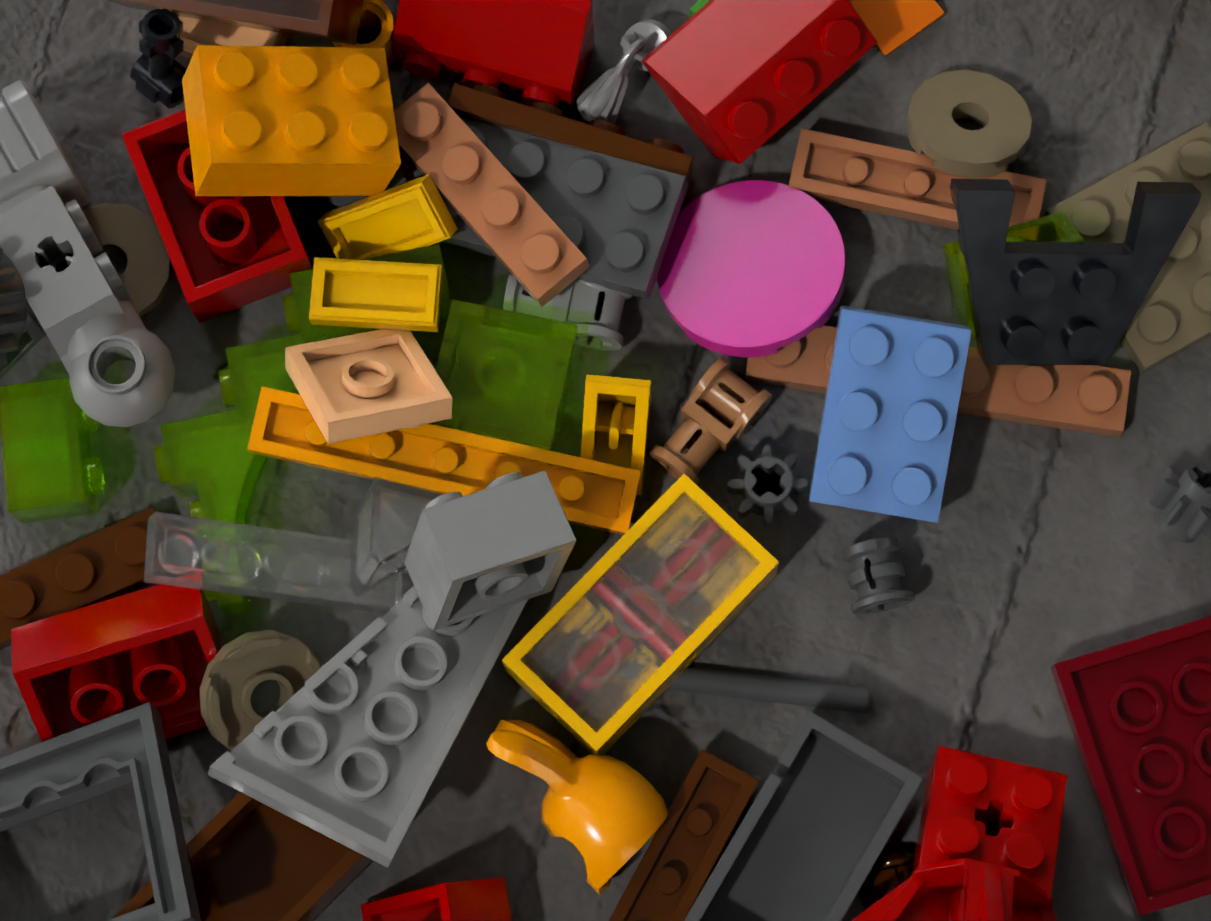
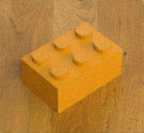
[182,45,401,196]

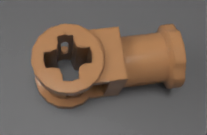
[649,356,773,485]

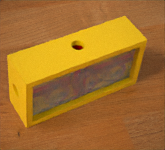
[502,474,779,755]

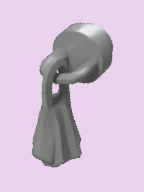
[576,19,671,125]

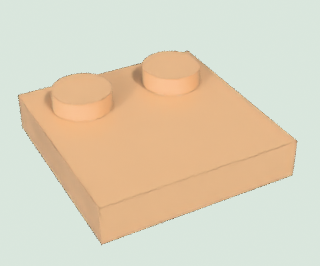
[285,329,453,444]

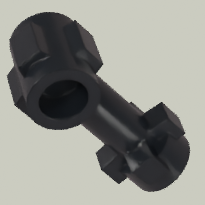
[130,9,186,108]

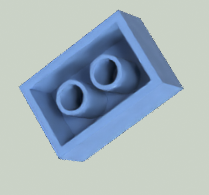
[809,306,972,523]

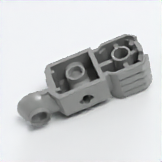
[0,79,176,427]

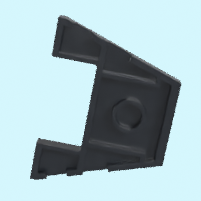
[950,179,1201,365]

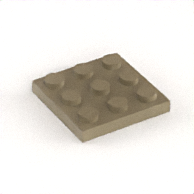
[1043,122,1211,375]

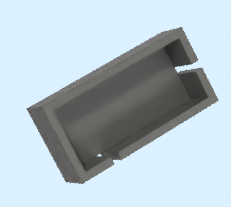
[684,710,923,921]

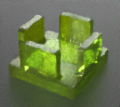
[429,299,578,451]

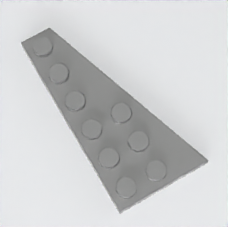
[208,586,529,868]

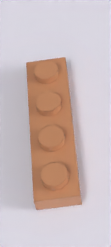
[394,83,590,308]
[788,128,1047,242]

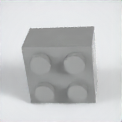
[404,471,576,631]

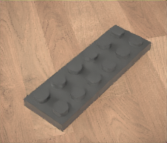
[296,97,689,300]

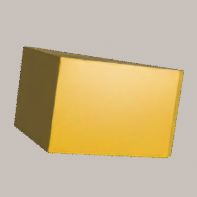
[580,374,651,495]

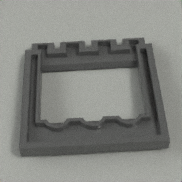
[0,702,201,921]

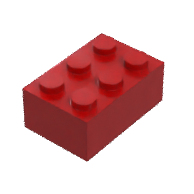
[121,109,313,324]

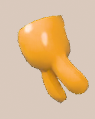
[486,719,668,895]

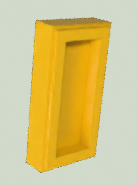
[318,174,458,261]
[309,257,443,332]

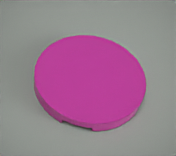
[657,180,847,357]

